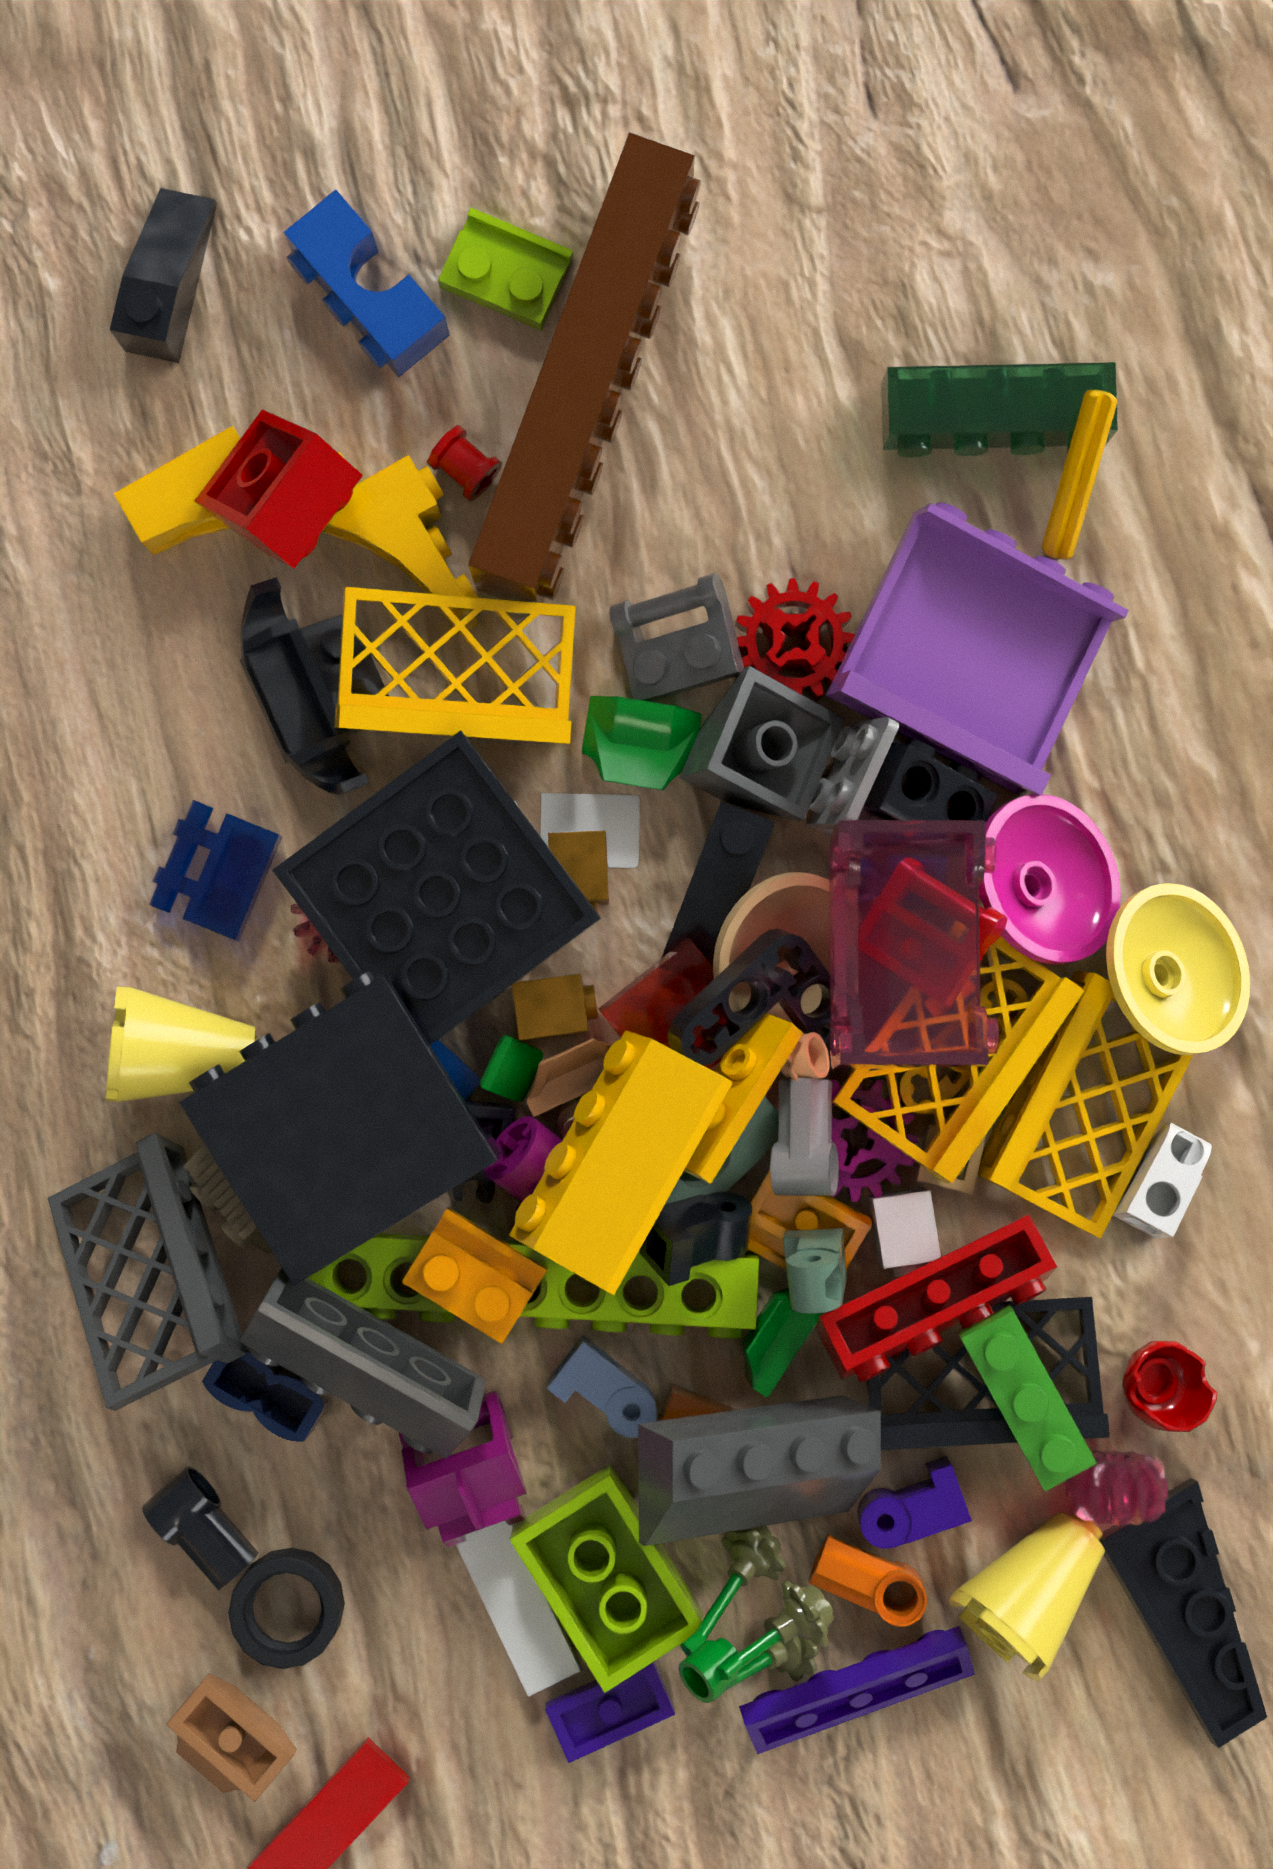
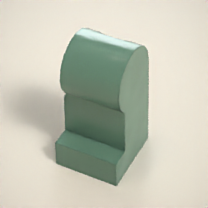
[783,1228,847,1314]

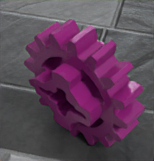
[829,1079,918,1202]

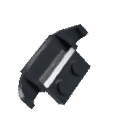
[240,577,389,795]

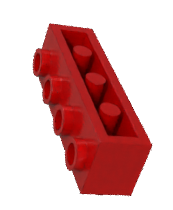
[815,1214,1058,1382]

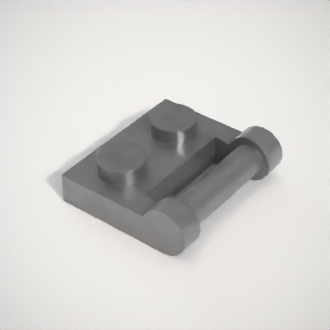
[609,573,744,702]

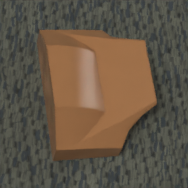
[526,1038,613,1117]
[166,1673,297,1802]

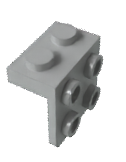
[806,717,908,854]

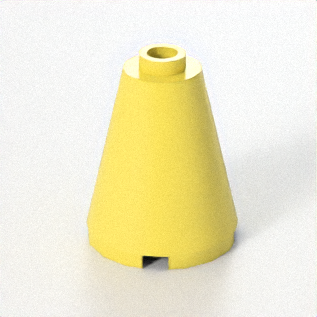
[105,986,258,1102]
[948,1511,1105,1682]

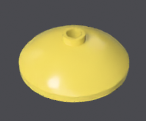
[1106,883,1250,1055]

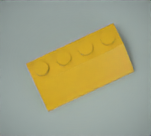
[509,1030,733,1295]

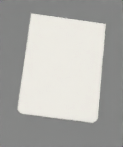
[540,793,640,868]

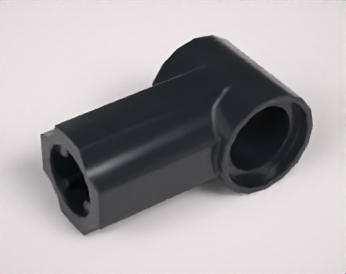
[142,1466,259,1591]

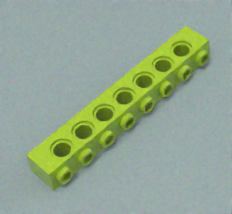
[308,1233,759,1339]

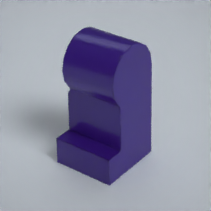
[857,1456,972,1549]

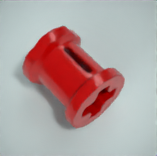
[427,425,503,501]

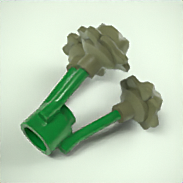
[678,1526,835,1703]

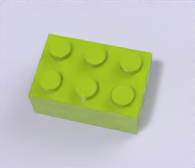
[509,1463,704,1693]

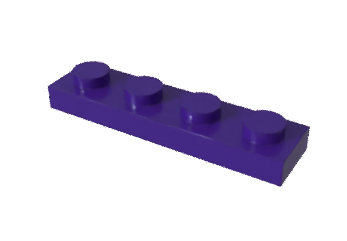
[739,1626,975,1754]

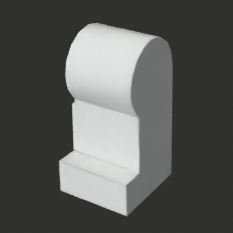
[1113,1122,1212,1239]

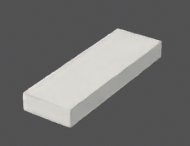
[456,1521,581,1697]

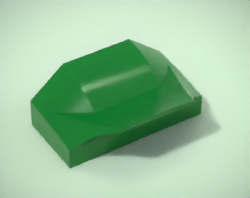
[581,696,702,791]
[742,1288,823,1398]

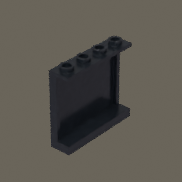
[179,970,503,1286]

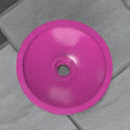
[975,794,1121,965]

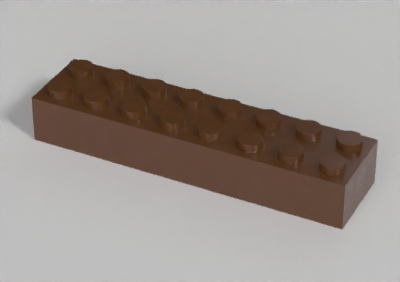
[468,132,701,603]

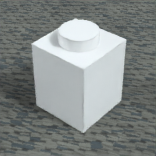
[867,1187,941,1277]

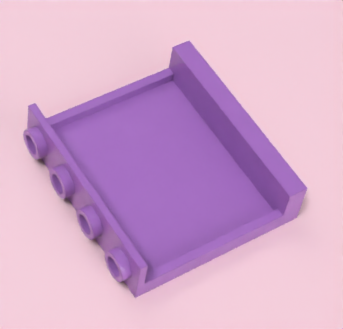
[826,502,1129,797]

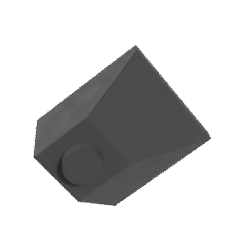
[680,666,844,822]

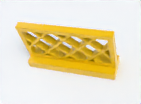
[334,587,576,744]
[832,920,1085,1184]
[978,971,1193,1239]

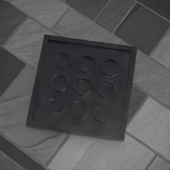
[272,730,601,1046]

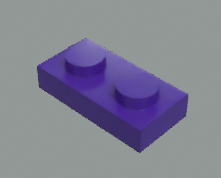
[545,1661,675,1763]

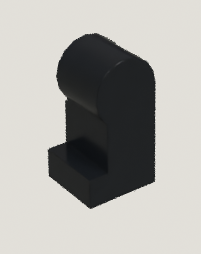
[640,1191,752,1286]

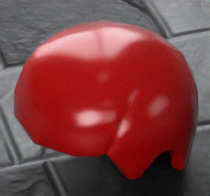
[1122,1341,1217,1432]

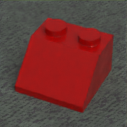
[194,409,363,569]

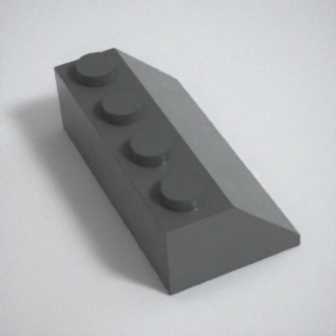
[239,1268,487,1459]
[638,1395,881,1546]

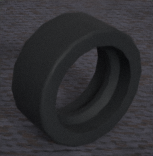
[228,1547,345,1669]

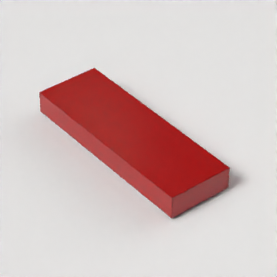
[246,1737,410,1869]

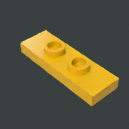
[684,1013,803,1184]

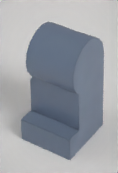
[547,1335,657,1438]

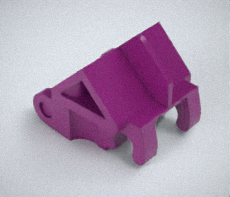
[398,1390,527,1547]

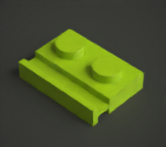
[438,207,574,331]

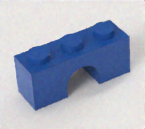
[283,189,450,377]

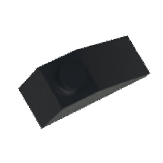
[110,188,217,363]
[658,801,775,985]

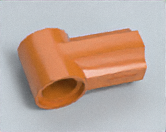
[808,1533,927,1627]

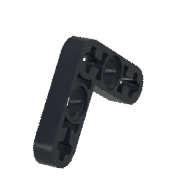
[668,929,870,1068]

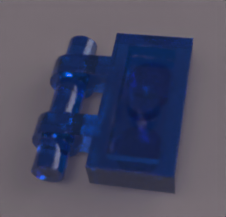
[149,800,282,941]

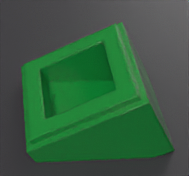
[479,1035,543,1102]

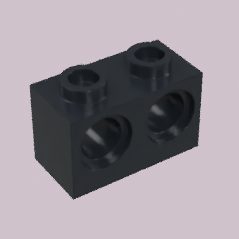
[862,738,998,857]

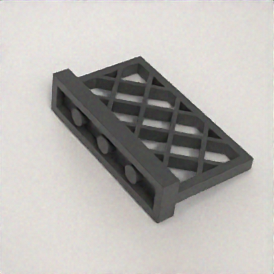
[48,1133,248,1411]

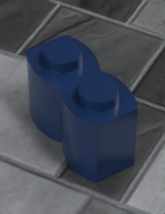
[202,1345,334,1442]

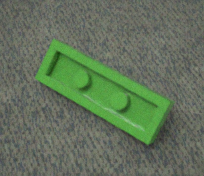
[958,1305,1097,1491]

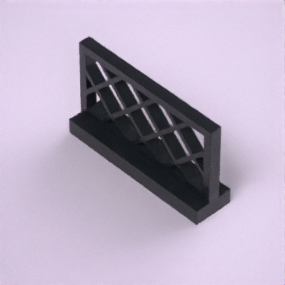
[867,1297,1110,1450]

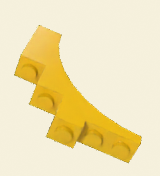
[113,425,479,635]

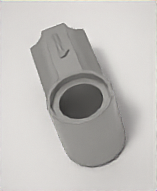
[770,1078,839,1196]

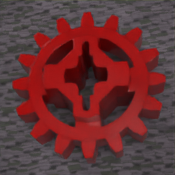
[735,578,855,701]

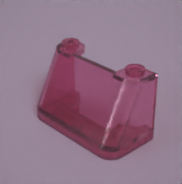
[829,820,999,1069]

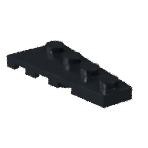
[1099,1478,1267,1748]

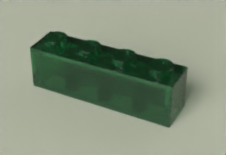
[881,362,1118,457]

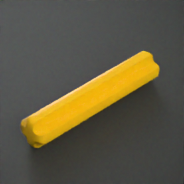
[1042,390,1117,560]

